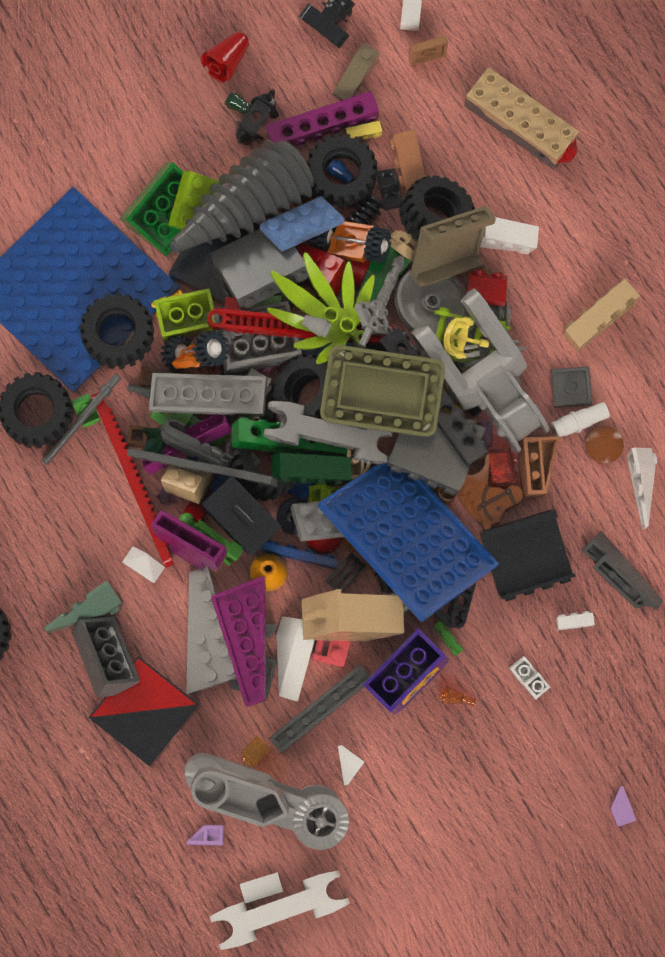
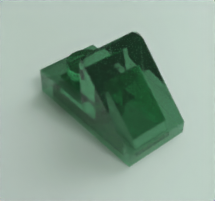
[142,427,167,454]

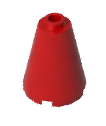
[200,32,249,83]

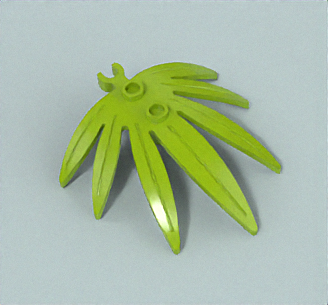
[267,252,375,364]

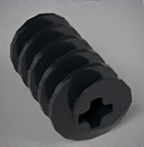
[345,195,386,226]

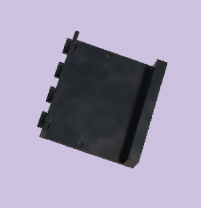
[479,509,576,601]

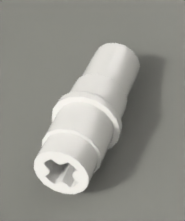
[551,402,610,437]

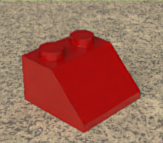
[467,269,507,307]

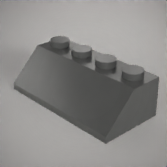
[72,616,140,698]

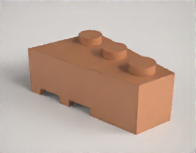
[389,129,426,190]
[518,436,560,499]

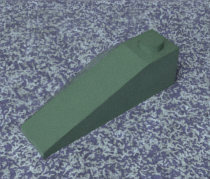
[44,581,123,633]

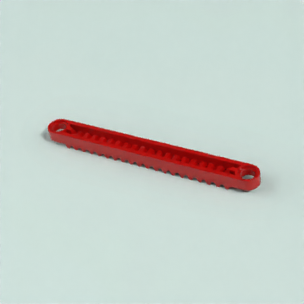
[207,308,396,345]
[91,392,174,568]

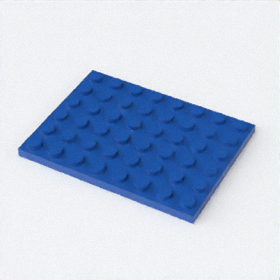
[317,456,499,622]

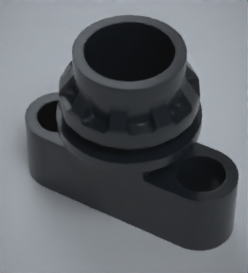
[298,0,355,49]

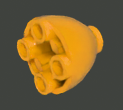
[250,553,288,591]

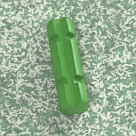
[433,621,463,656]

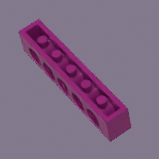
[266,91,379,146]

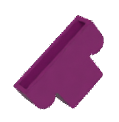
[151,510,228,571]

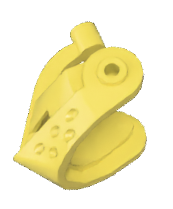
[443,317,489,359]

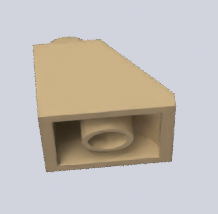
[161,465,215,504]

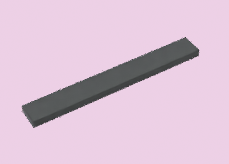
[127,448,278,487]

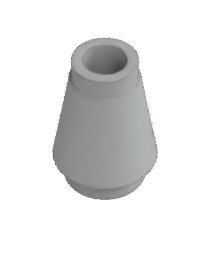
[302,315,332,338]

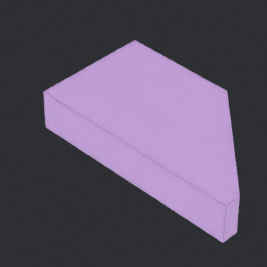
[610,786,636,827]
[186,825,224,845]

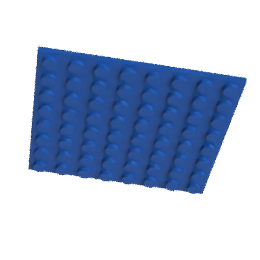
[0,187,180,393]

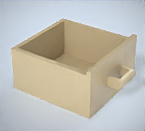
[302,589,404,642]

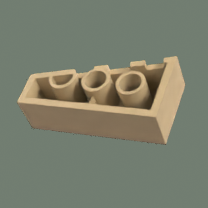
[563,279,640,352]

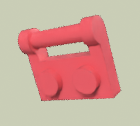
[310,640,351,668]

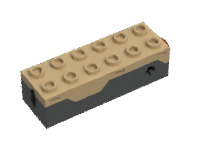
[464,67,579,170]

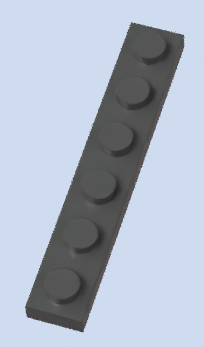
[269,664,370,754]

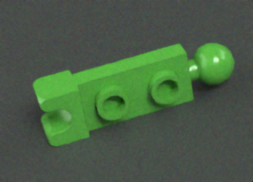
[179,513,243,566]

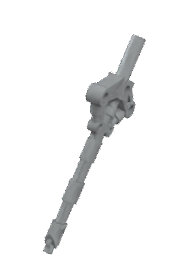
[354,254,404,349]

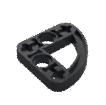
[433,583,476,628]

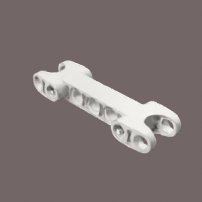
[209,871,350,950]

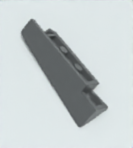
[582,531,663,610]

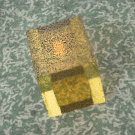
[240,736,271,767]

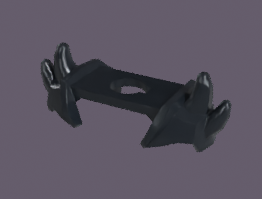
[235,89,279,145]

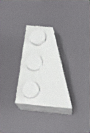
[480,217,539,254]

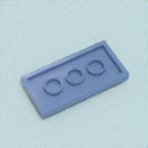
[260,196,344,252]

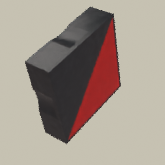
[88,656,200,768]

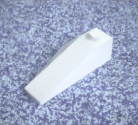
[626,447,657,530]
[276,616,315,702]

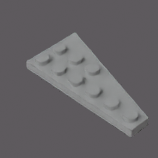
[186,567,237,695]

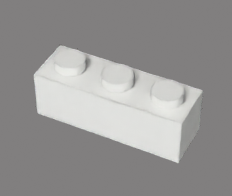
[556,611,595,631]

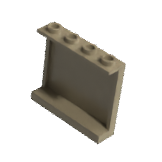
[410,206,496,288]

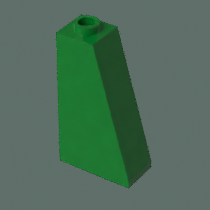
[355,246,411,314]

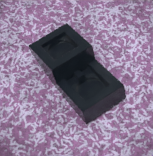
[377,168,402,211]

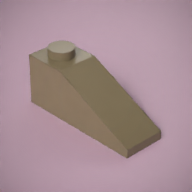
[333,43,379,100]

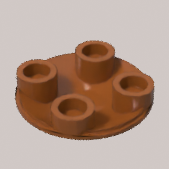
[585,426,624,464]

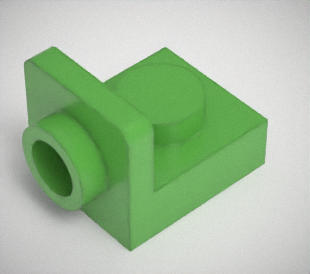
[71,394,101,428]

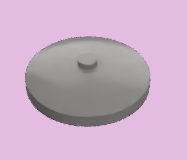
[395,270,467,338]

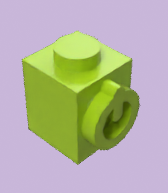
[309,484,339,502]

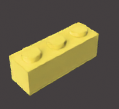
[346,121,382,141]

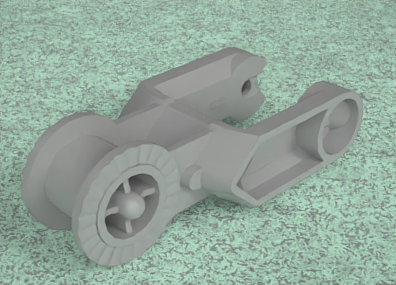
[410,288,550,453]
[184,753,349,850]

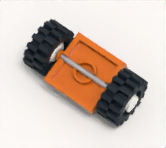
[310,221,391,263]
[161,331,230,371]

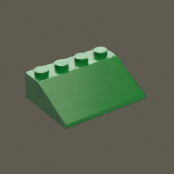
[119,162,183,257]

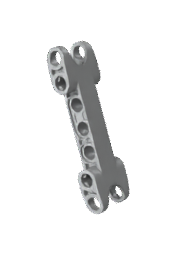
[263,401,393,464]

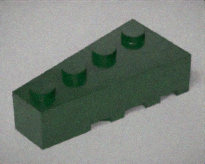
[272,453,351,486]

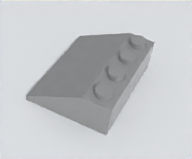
[214,301,302,375]

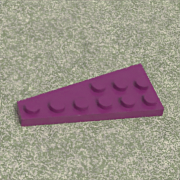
[211,576,266,707]

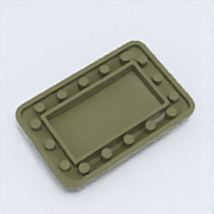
[320,345,445,437]

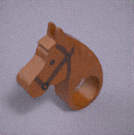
[457,453,523,530]

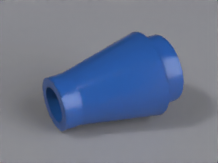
[326,158,354,184]

